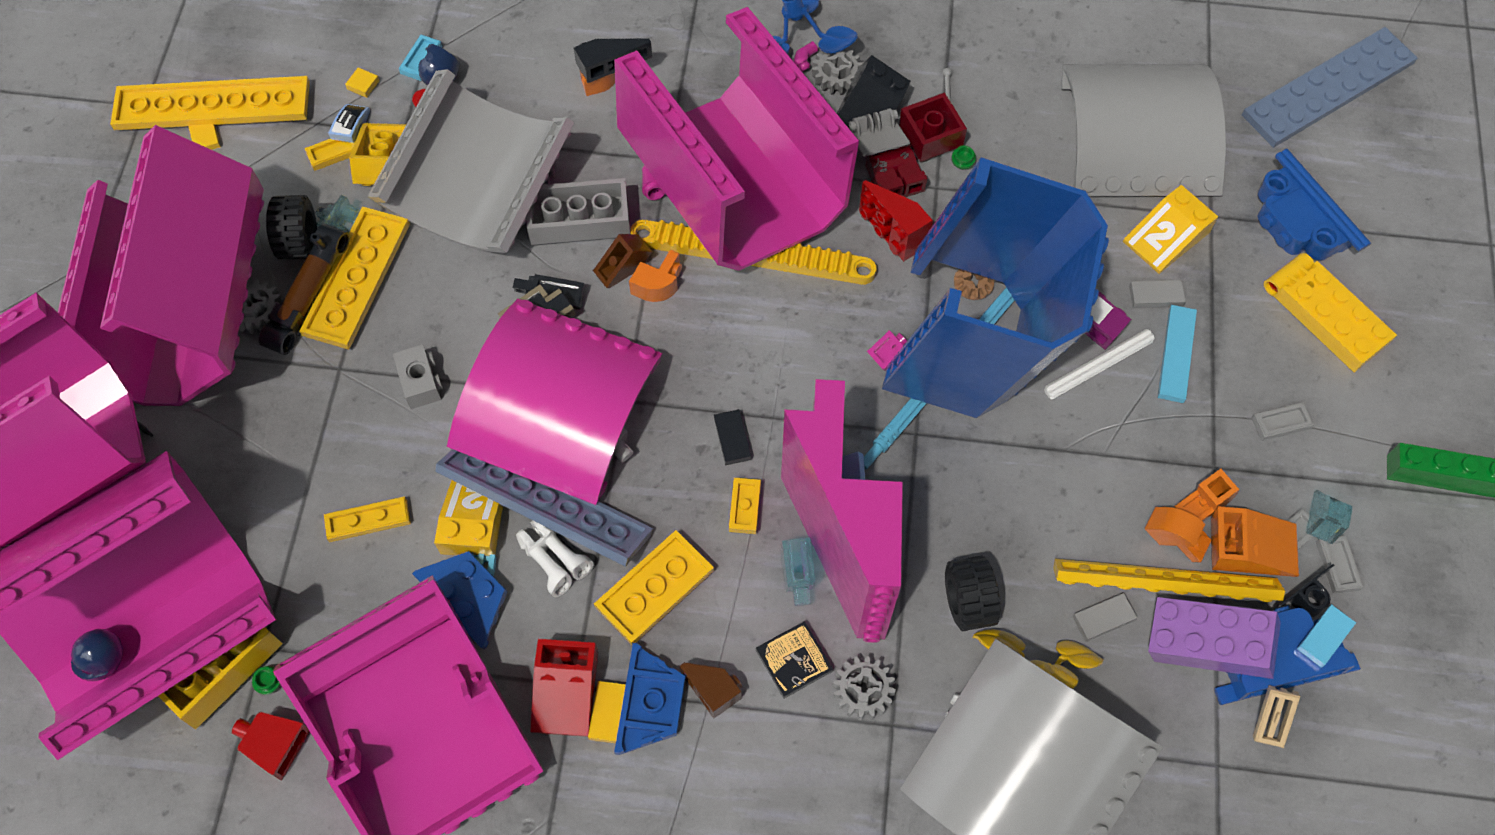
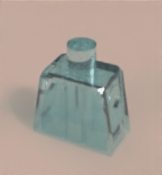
[780,537,816,606]

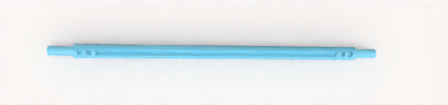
[864,288,1015,470]

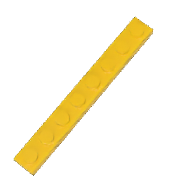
[1053,559,1285,602]

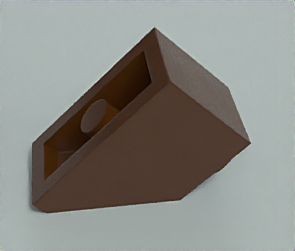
[593,234,653,288]
[680,662,743,719]

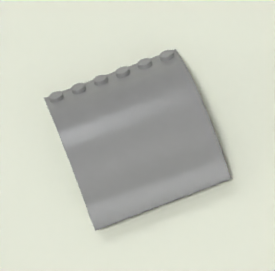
[1060,64,1226,196]
[367,69,574,253]
[900,639,1163,835]

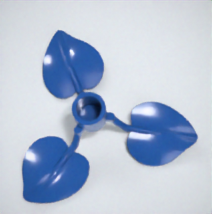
[772,0,858,54]

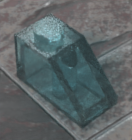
[1306,490,1353,544]

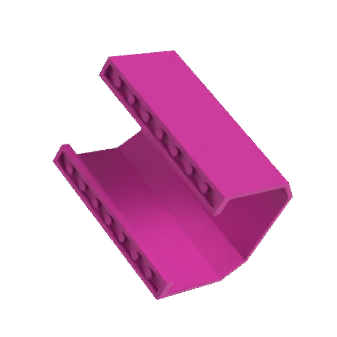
[614,7,859,271]
[58,125,264,406]
[0,292,146,550]
[0,451,276,760]

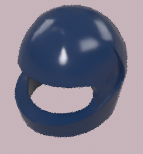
[418,44,460,86]
[71,628,123,681]

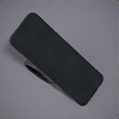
[1273,564,1335,617]

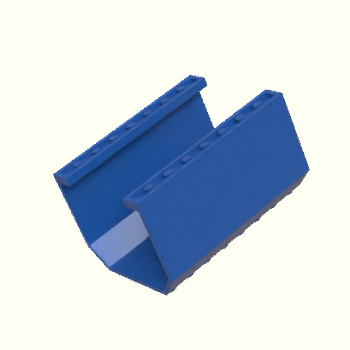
[882,157,1109,418]

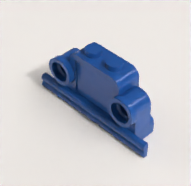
[1258,148,1371,260]
[1214,606,1361,705]

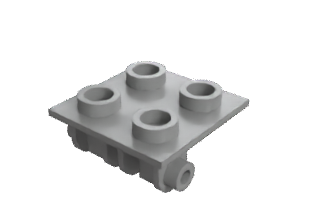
[849,108,910,157]

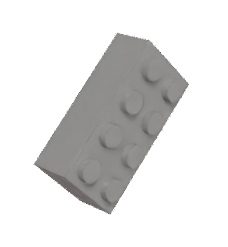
[527,178,630,245]

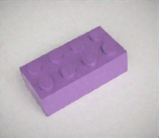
[1148,597,1281,679]

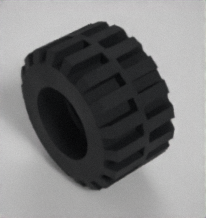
[266,195,317,259]
[945,555,1001,632]

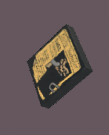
[756,621,833,699]

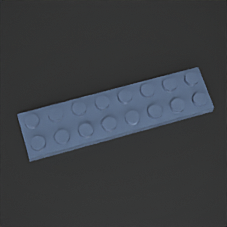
[1242,27,1418,148]
[435,449,653,567]

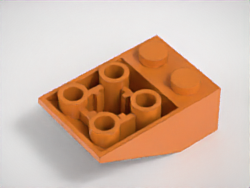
[1211,506,1299,577]

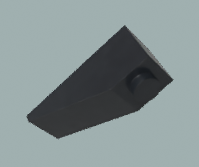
[573,38,652,83]

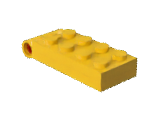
[1264,253,1397,373]

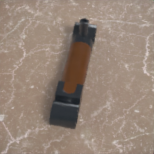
[259,223,350,355]

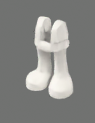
[516,520,594,597]

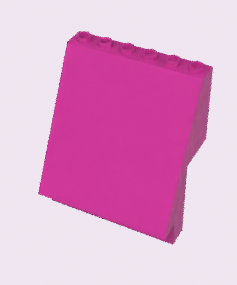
[781,379,903,643]
[273,575,543,835]

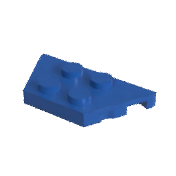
[412,551,508,649]
[614,643,686,755]

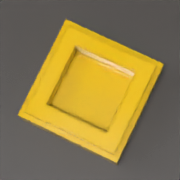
[345,68,380,98]

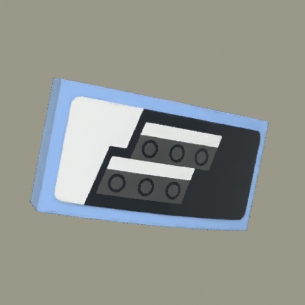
[328,104,370,143]

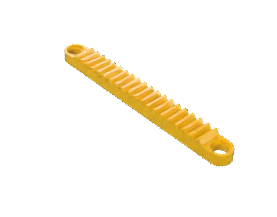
[630,220,876,285]

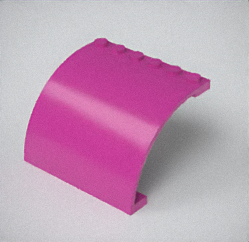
[447,298,663,505]

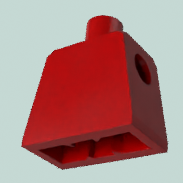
[232,712,310,781]

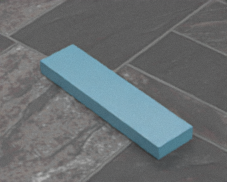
[1157,305,1197,403]

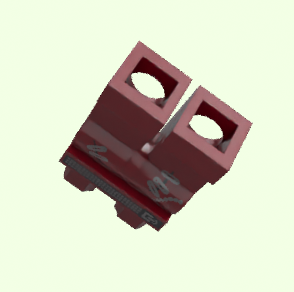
[865,144,928,197]

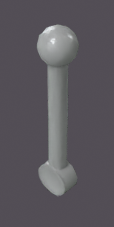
[942,68,953,105]

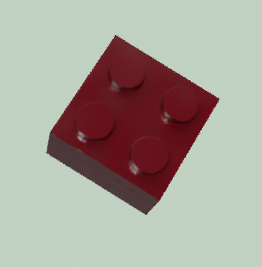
[899,92,967,162]

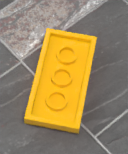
[594,530,714,645]

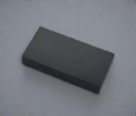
[714,409,751,466]

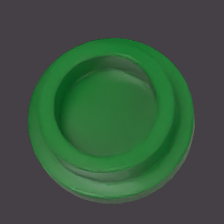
[951,146,976,169]
[252,666,281,695]

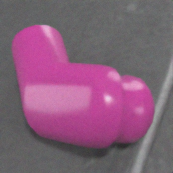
[794,41,818,72]

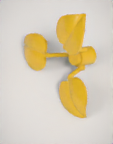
[973,629,1104,689]

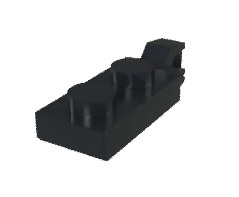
[512,274,586,310]

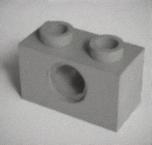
[393,344,443,409]

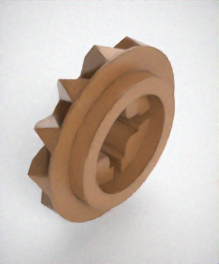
[954,269,994,300]

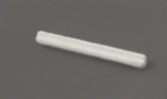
[1044,329,1155,399]

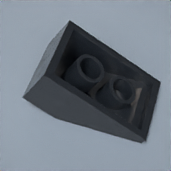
[837,55,911,128]

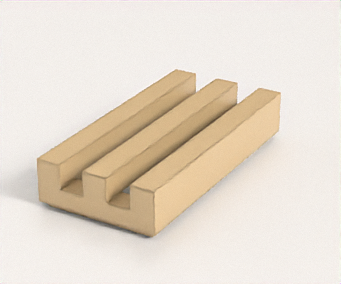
[1253,685,1300,748]

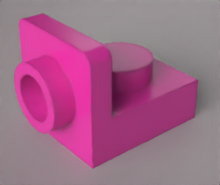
[867,330,908,371]

